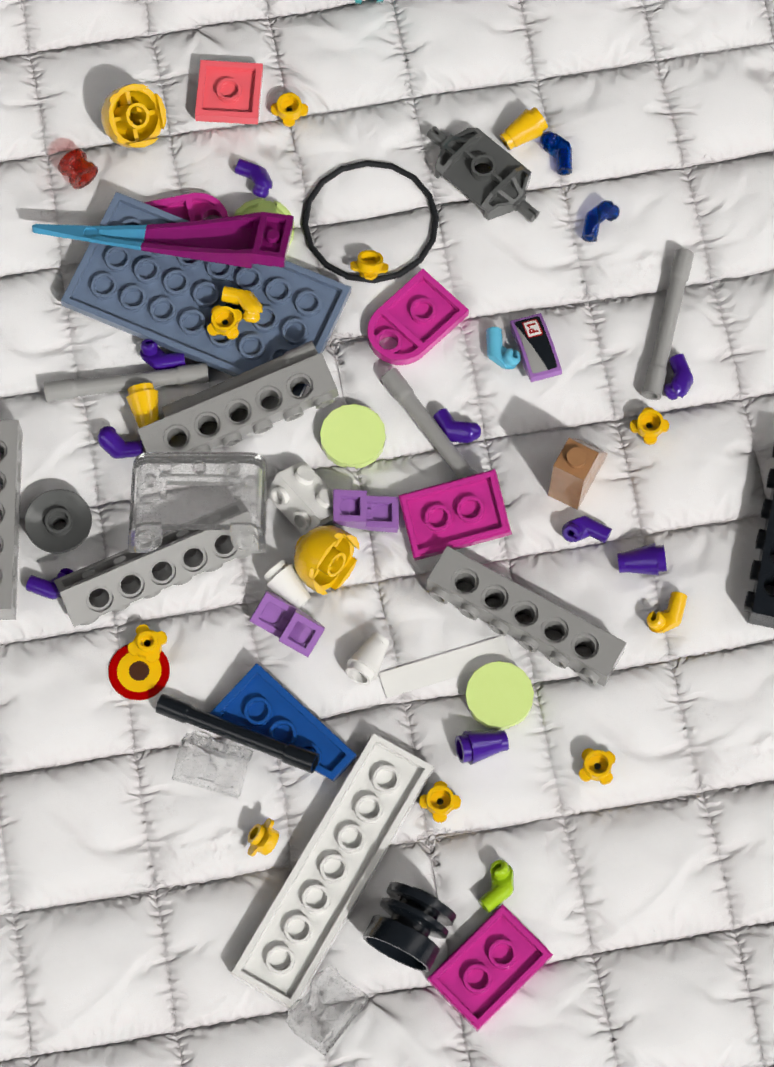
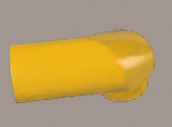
[646,592,687,633]

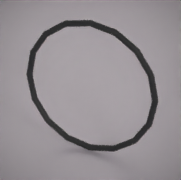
[302,160,439,283]

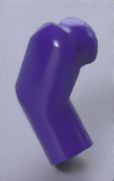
[235,159,273,198]
[664,354,693,400]
[97,426,144,459]
[562,516,612,543]
[26,568,74,600]

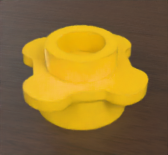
[271,92,308,127]
[350,250,389,280]
[207,305,243,340]
[630,407,669,445]
[128,624,167,663]
[579,748,616,785]
[419,781,461,823]
[247,818,279,857]

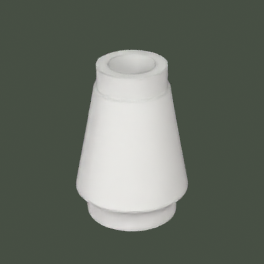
[264,559,312,609]
[346,633,389,685]

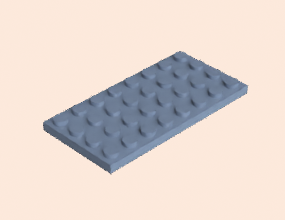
[61,192,351,396]

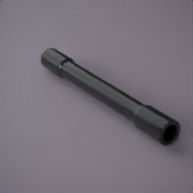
[156,694,320,773]

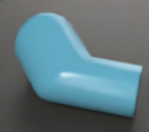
[486,327,521,370]

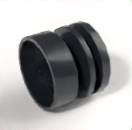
[363,882,456,972]

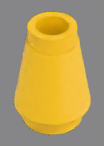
[499,107,548,150]
[126,383,159,428]

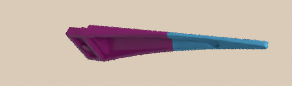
[32,212,294,268]

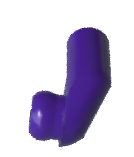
[140,339,185,370]
[433,408,481,443]

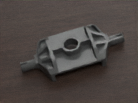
[427,126,540,222]

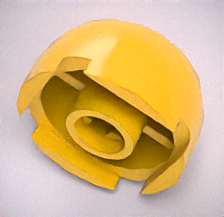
[101,84,166,148]
[294,525,359,595]

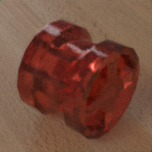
[58,149,98,189]

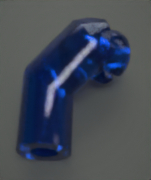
[540,131,572,175]
[581,200,620,242]

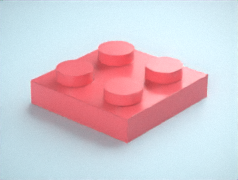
[195,60,263,125]

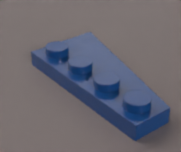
[210,663,358,782]

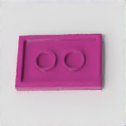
[398,469,512,561]
[427,904,553,1032]

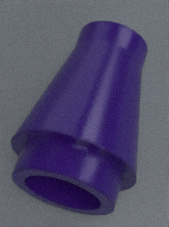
[617,542,667,576]
[455,730,509,765]

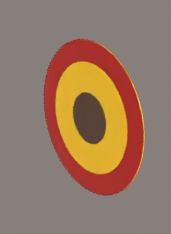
[109,642,170,700]

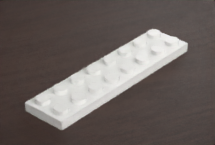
[231,733,434,1011]

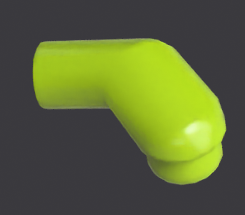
[478,859,514,913]

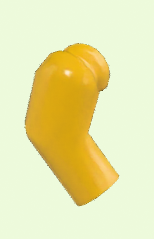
[221,286,263,323]

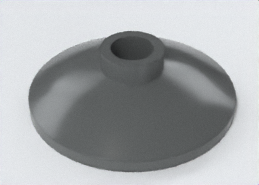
[25,489,92,553]

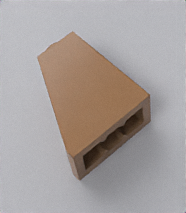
[548,438,608,510]

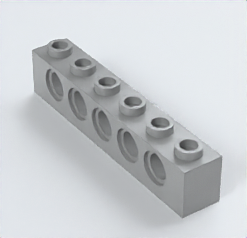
[137,352,339,473]
[0,420,23,620]
[54,501,262,627]
[426,546,627,686]

